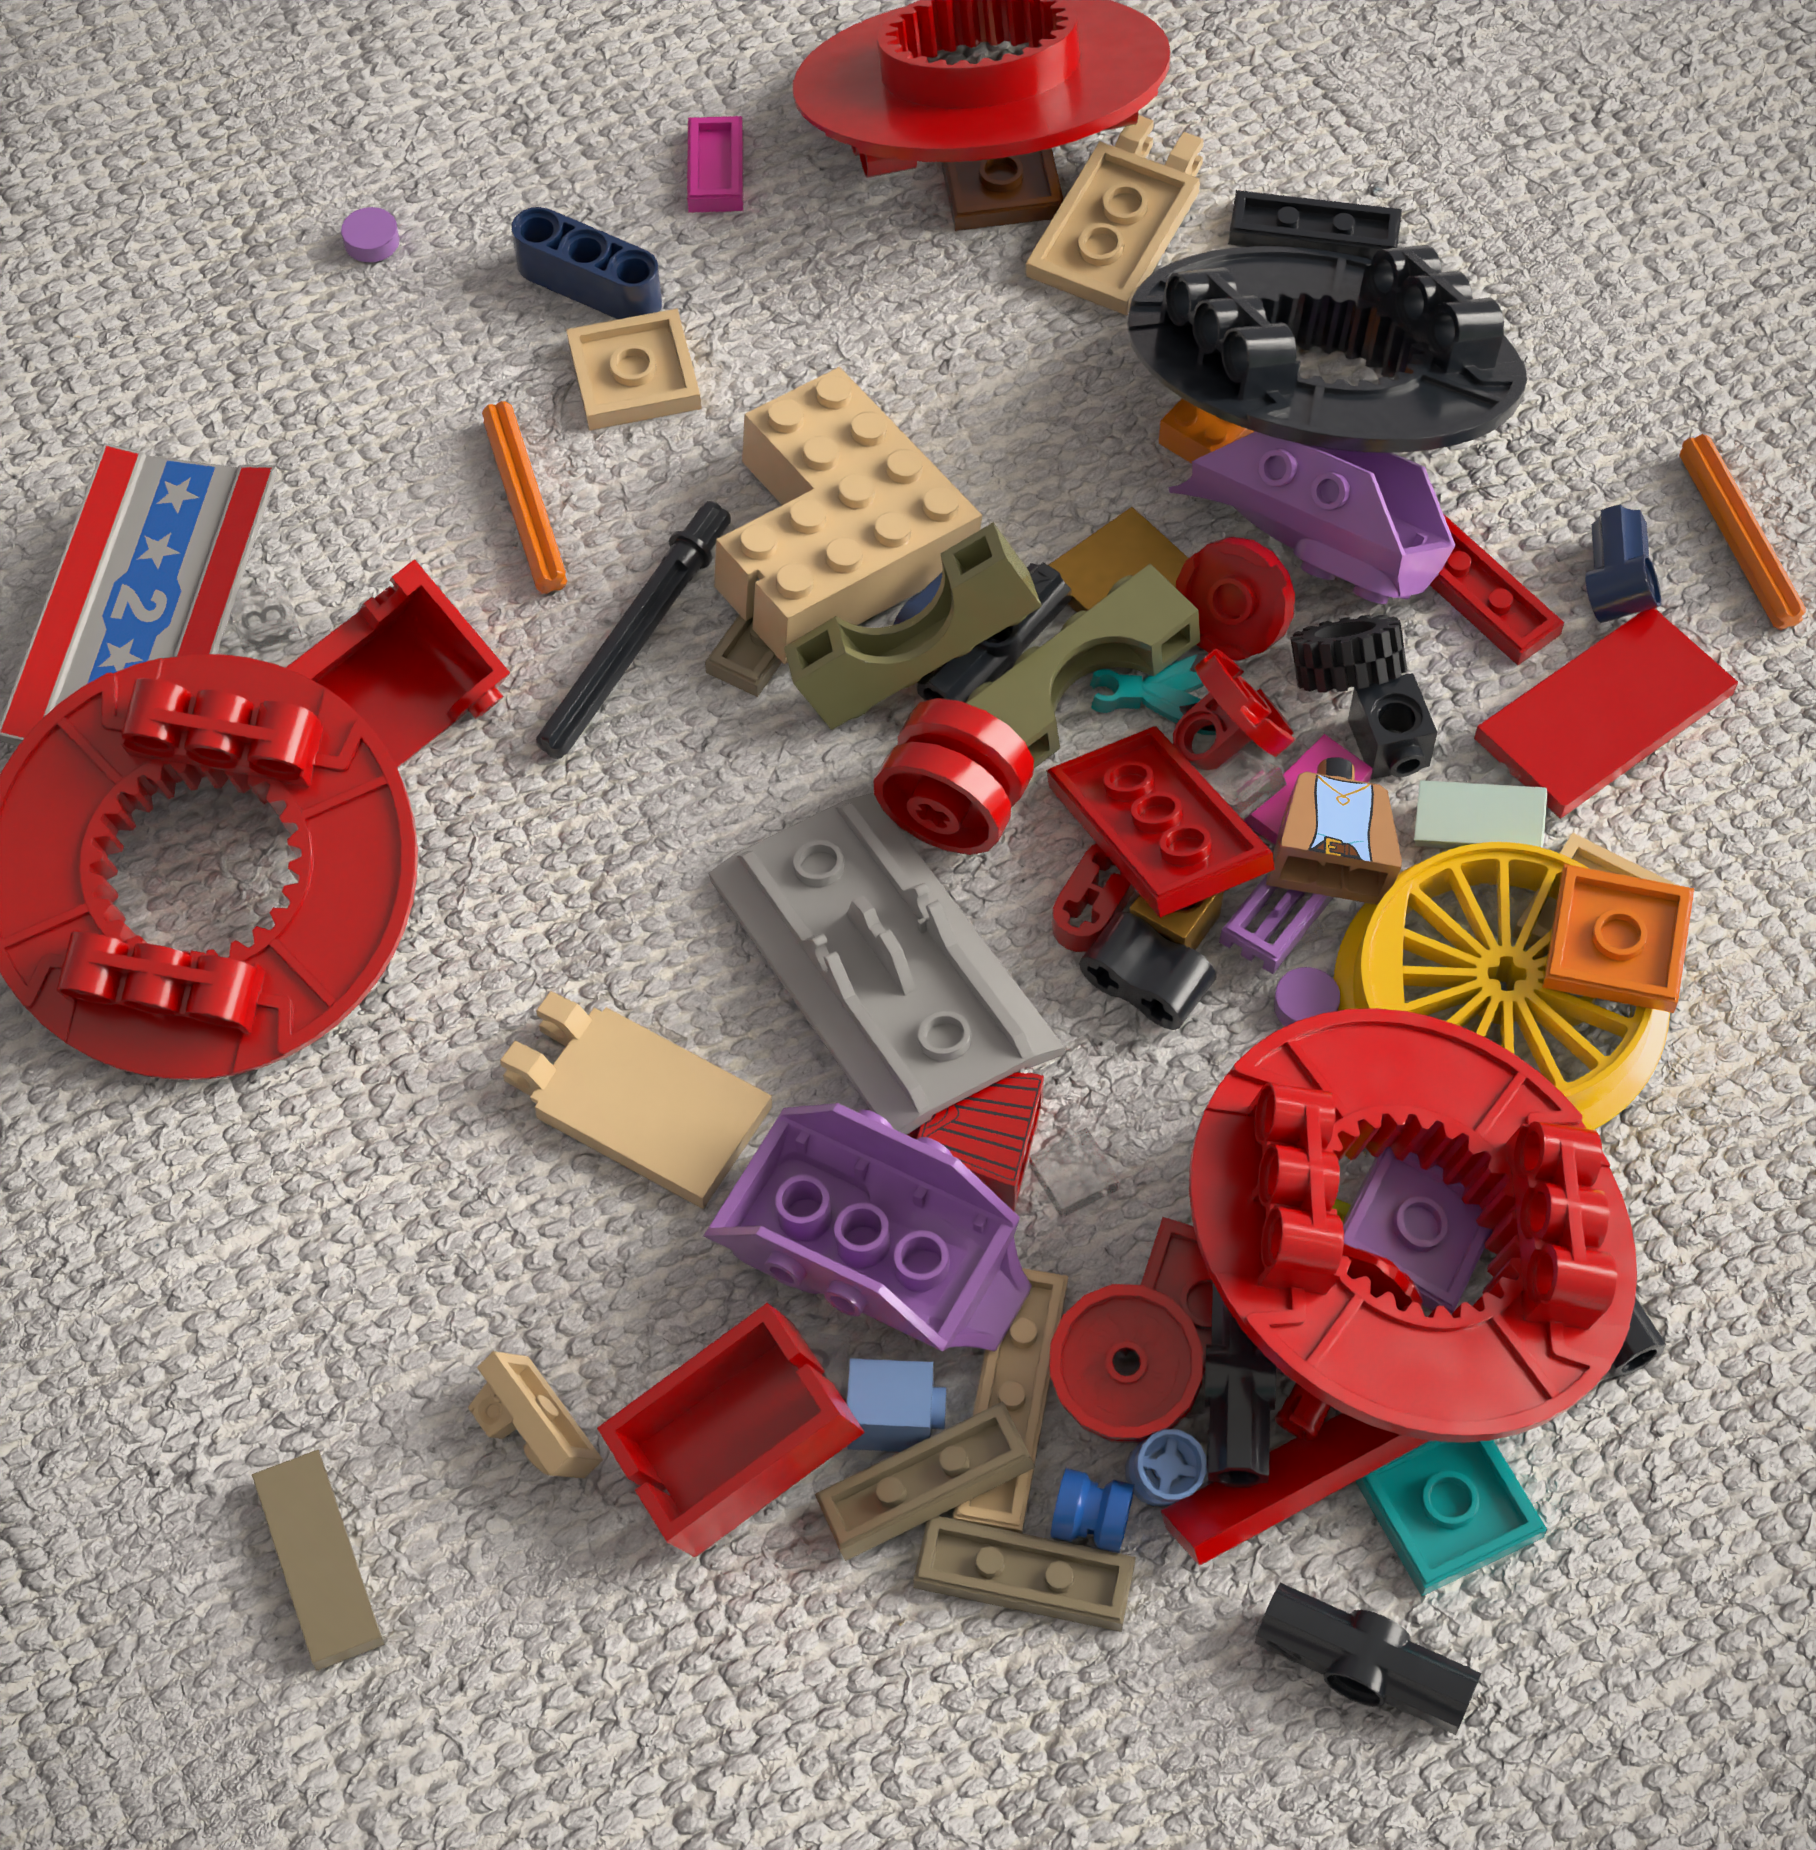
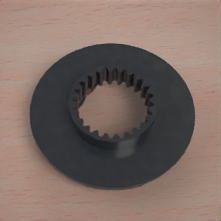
[1127,245,1528,453]

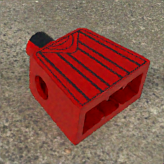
[907,1072,1044,1212]

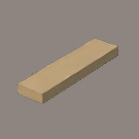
[953,1268,1068,1533]

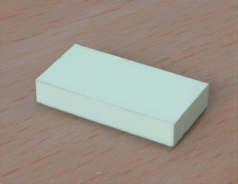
[1414,780,1547,849]

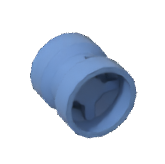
[1125,1429,1207,1506]

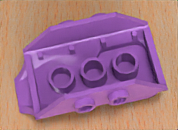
[1169,432,1455,604]
[703,1103,1032,1351]

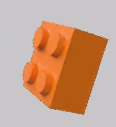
[1158,399,1255,464]

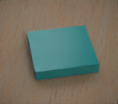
[1355,1440,1547,1597]

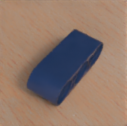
[511,207,662,319]

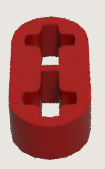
[1052,843,1135,952]

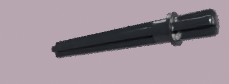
[536,501,731,759]

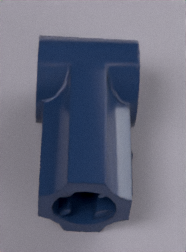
[1585,504,1662,623]

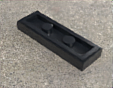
[1228,190,1402,259]

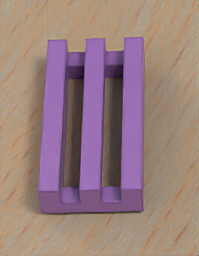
[1219,873,1334,974]

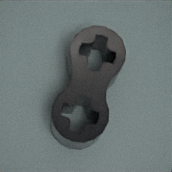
[1079,912,1216,1030]

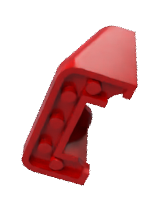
[285,559,510,768]

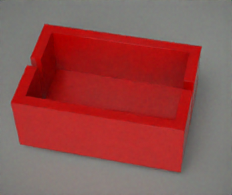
[597,1303,865,1557]

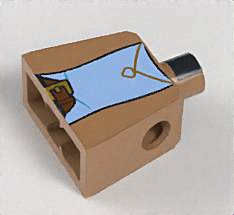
[1266,757,1402,905]

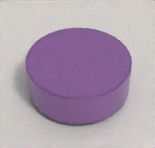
[341,207,400,263]
[1274,967,1340,1026]

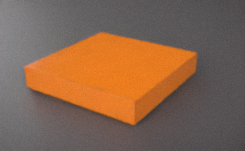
[1542,864,1694,1013]

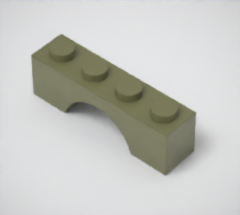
[784,522,1042,730]
[966,564,1200,768]

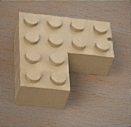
[714,366,982,665]

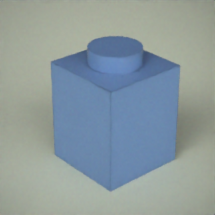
[847,1358,947,1452]

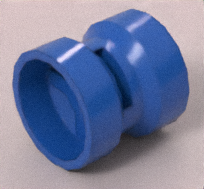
[1050,1468,1135,1553]

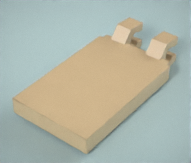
[1026,115,1204,316]
[500,991,772,1209]

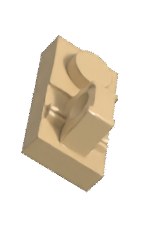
[468,1351,603,1478]

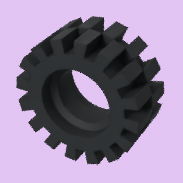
[1290,615,1407,693]

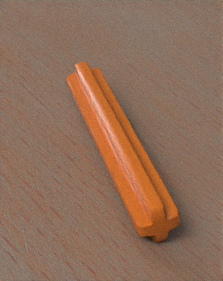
[482,401,567,594]
[1679,434,1806,630]

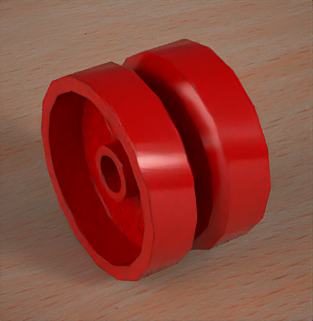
[873,698,1034,855]
[1049,1284,1203,1443]

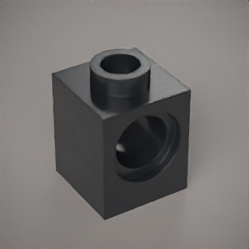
[1348,673,1438,780]

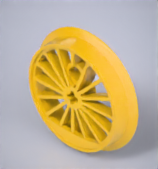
[1333,842,1670,1130]

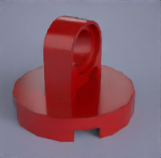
[1176,537,1295,661]
[1173,648,1295,771]

